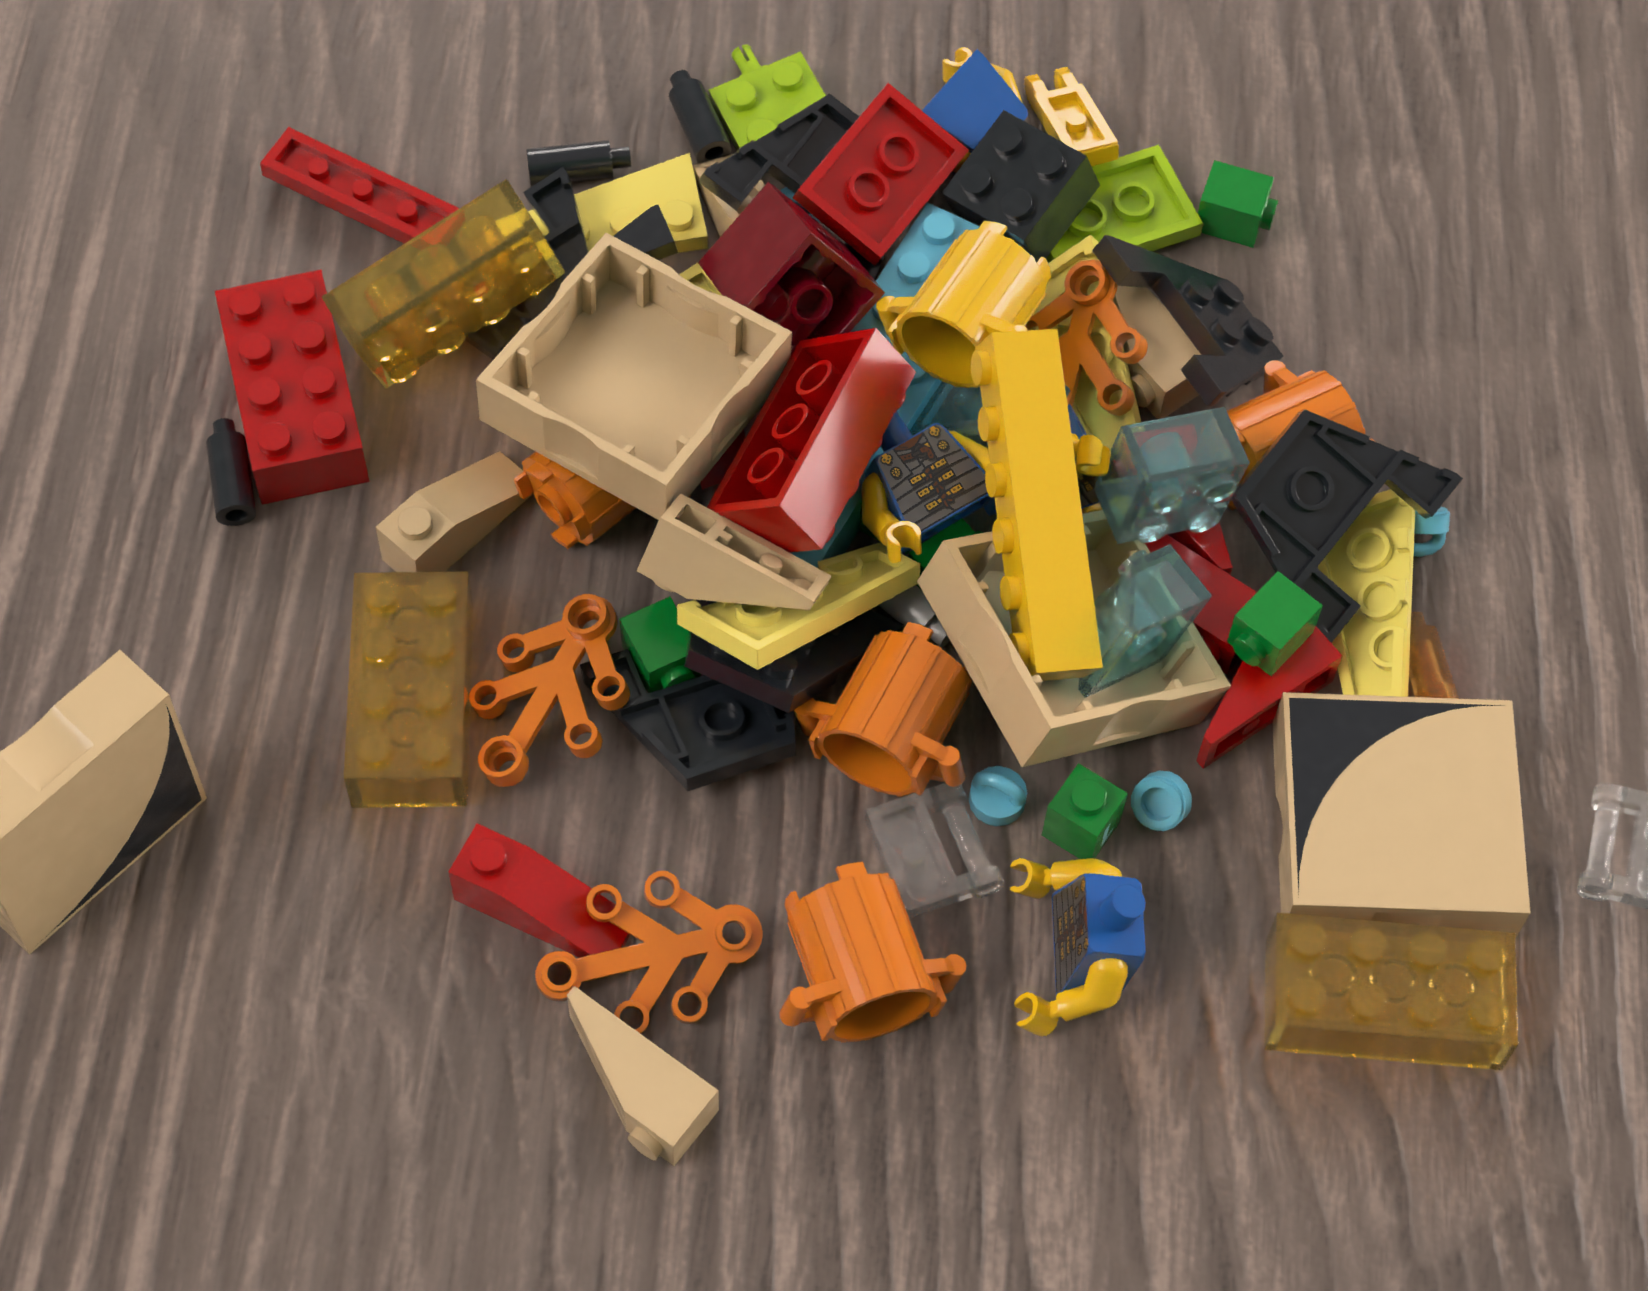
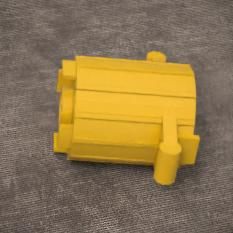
[876,221,1052,388]

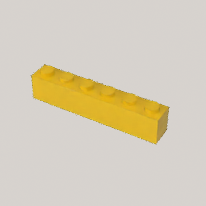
[971,329,1103,681]

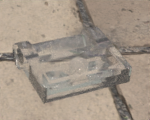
[865,783,1005,919]
[1577,783,1648,909]

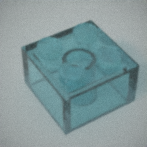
[1094,407,1250,544]

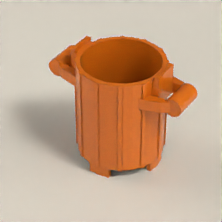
[1199,360,1374,510]
[514,451,691,549]
[794,622,973,797]
[779,862,967,1043]

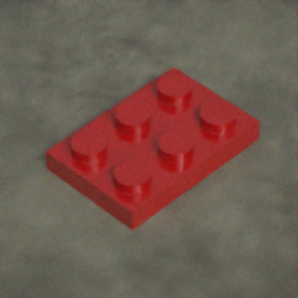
[792,83,969,266]

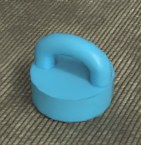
[1414,506,1450,557]
[969,766,1027,826]
[1131,770,1192,831]

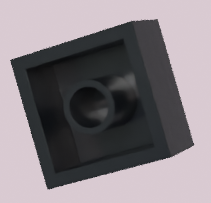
[942,110,1100,263]

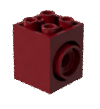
[698,181,885,355]

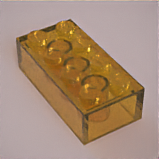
[322,179,565,389]
[344,572,473,808]
[1264,913,1518,1070]

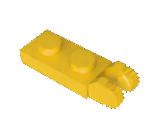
[1024,67,1119,167]

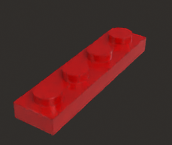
[260,127,467,260]

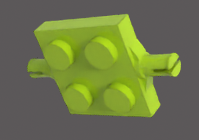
[708,44,826,150]

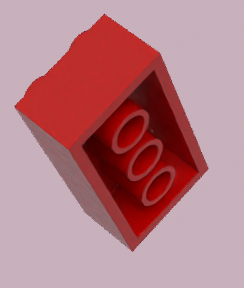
[215,269,370,505]
[707,328,916,553]

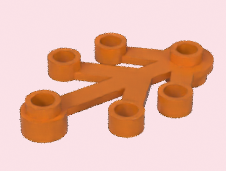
[1025,260,1148,416]
[469,594,630,787]
[535,871,763,1034]

